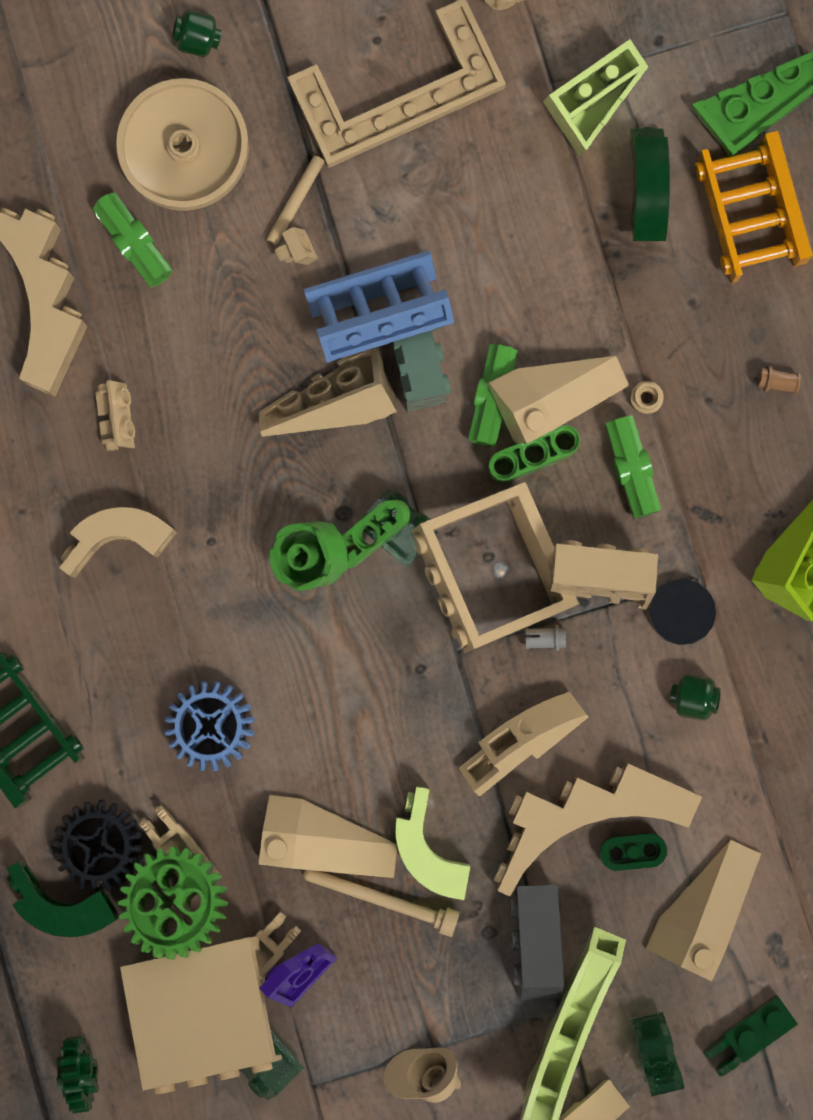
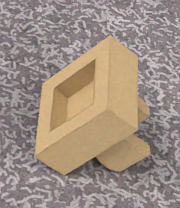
[275,227,318,265]

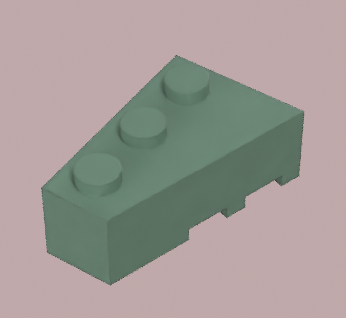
[392,329,451,412]

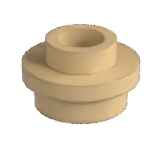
[630,381,664,414]

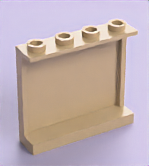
[120,937,282,1095]

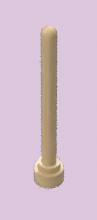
[303,870,460,938]

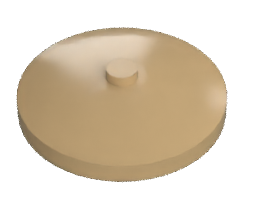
[116,78,249,211]

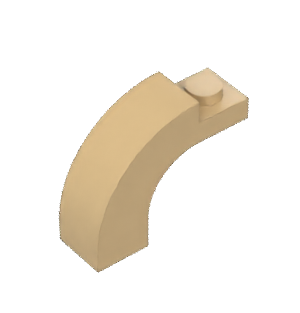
[59,507,178,578]

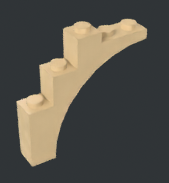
[0,208,88,397]
[494,763,702,896]

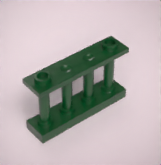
[0,652,85,808]

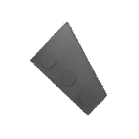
[510,885,564,1001]

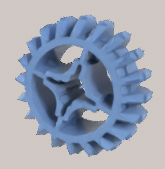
[164,681,255,771]

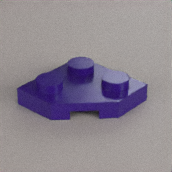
[259,943,338,1008]

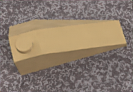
[259,347,397,437]
[487,356,629,444]
[258,795,398,878]
[645,840,761,981]

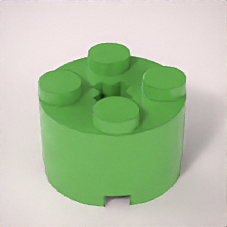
[269,521,349,591]

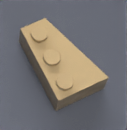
[550,540,658,609]

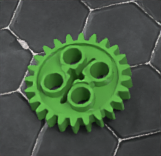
[118,847,228,960]

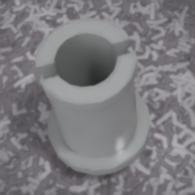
[526,625,566,651]

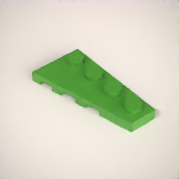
[691,51,813,157]

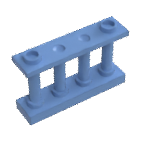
[303,251,454,362]

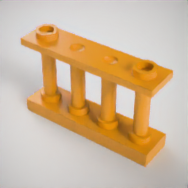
[694,131,813,283]

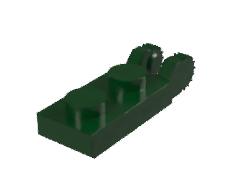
[703,995,798,1077]

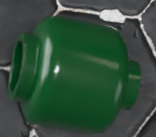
[171,10,221,57]
[670,674,721,721]

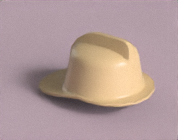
[384,1048,461,1103]

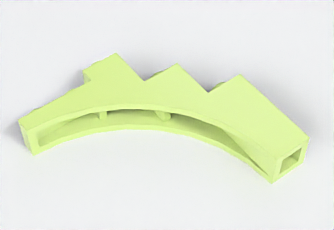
[520,927,626,1120]

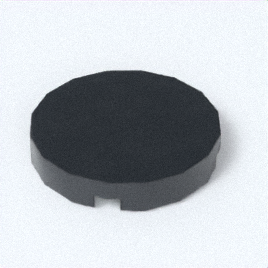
[649,579,716,645]

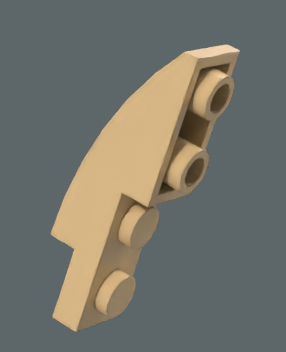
[459,692,589,796]

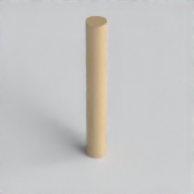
[266,155,325,246]

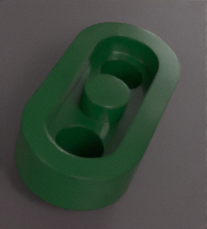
[599,833,667,871]

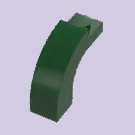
[630,127,670,241]
[6,859,120,937]

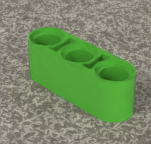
[488,425,580,484]

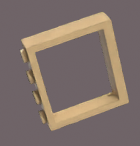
[411,482,579,654]

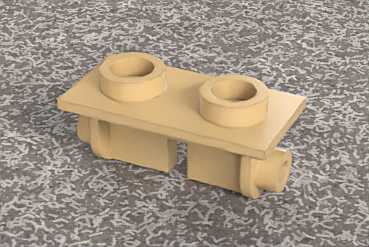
[95,380,135,451]

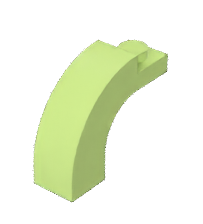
[396,786,470,900]

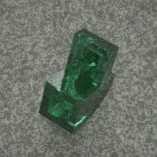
[630,1012,685,1097]

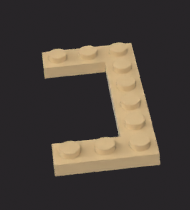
[287,0,506,168]

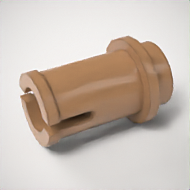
[757,366,801,394]

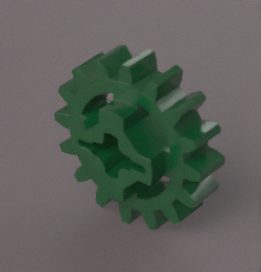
[56,1036,99,1114]

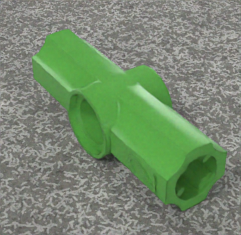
[92,192,173,288]
[468,344,517,447]
[605,415,661,519]

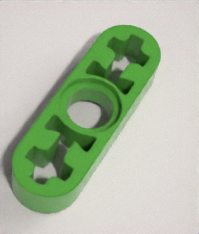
[342,500,410,569]

